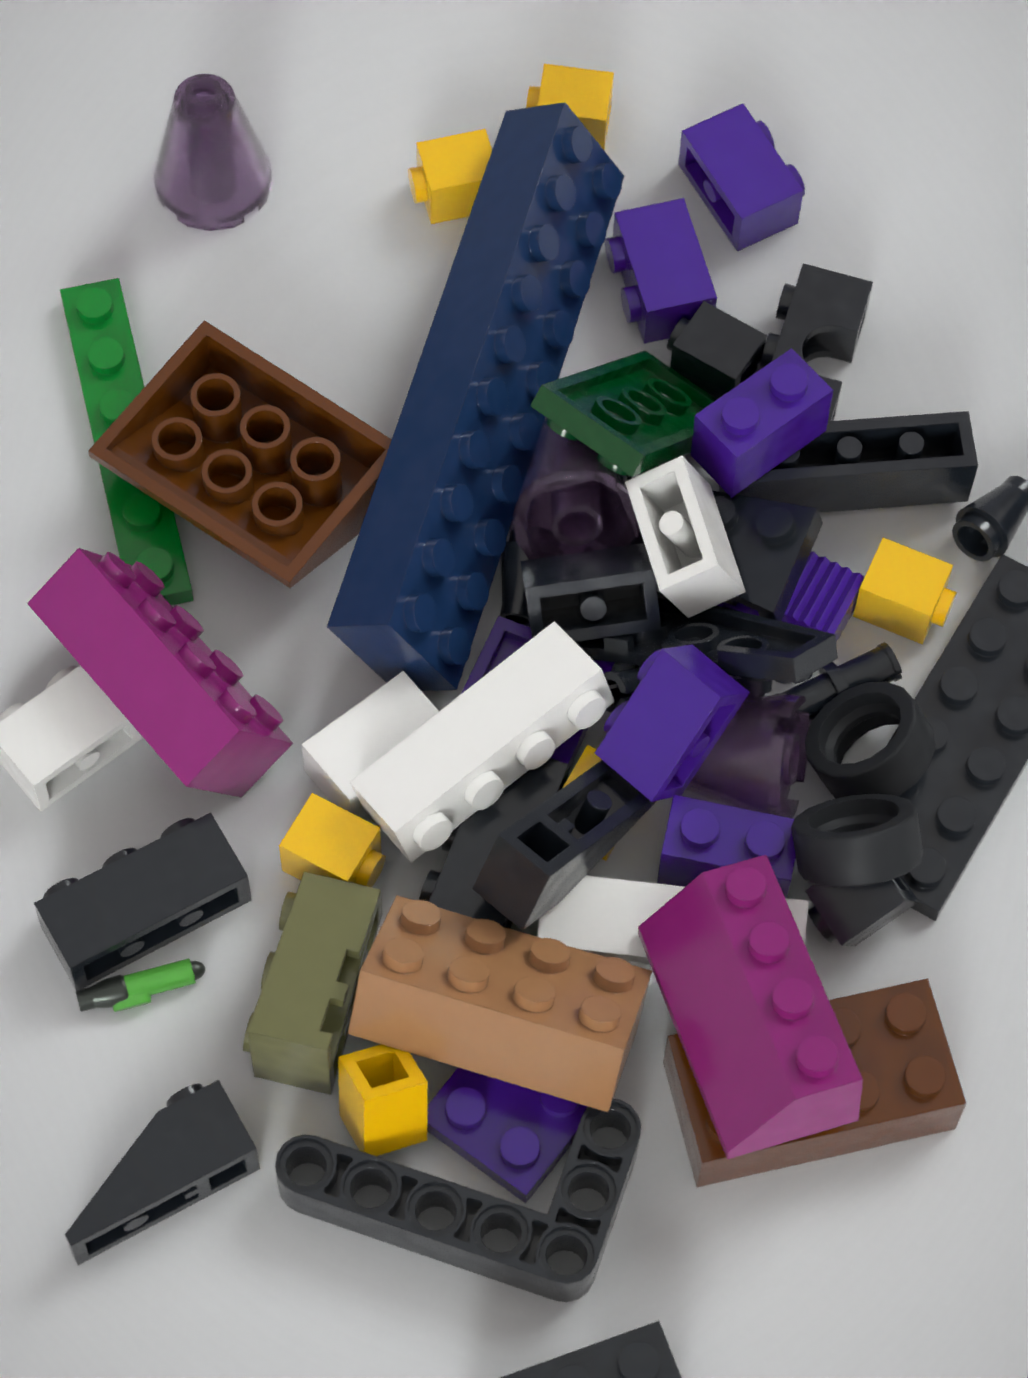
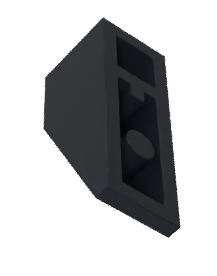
[472,760,657,931]
[65,1080,260,1265]

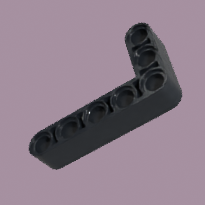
[275,1099,641,1302]

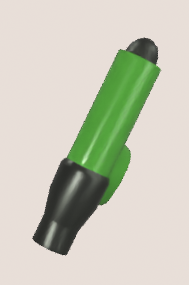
[75,958,205,1012]

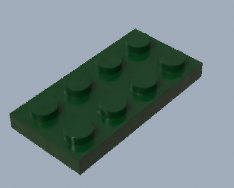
[530,350,717,477]

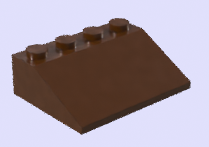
[88,320,392,588]

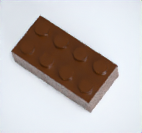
[663,978,967,1187]

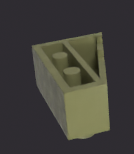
[243,872,382,1095]

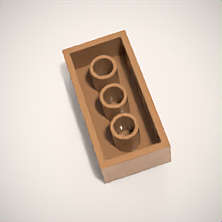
[348,895,652,1112]

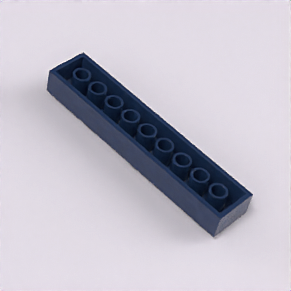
[327,102,624,691]

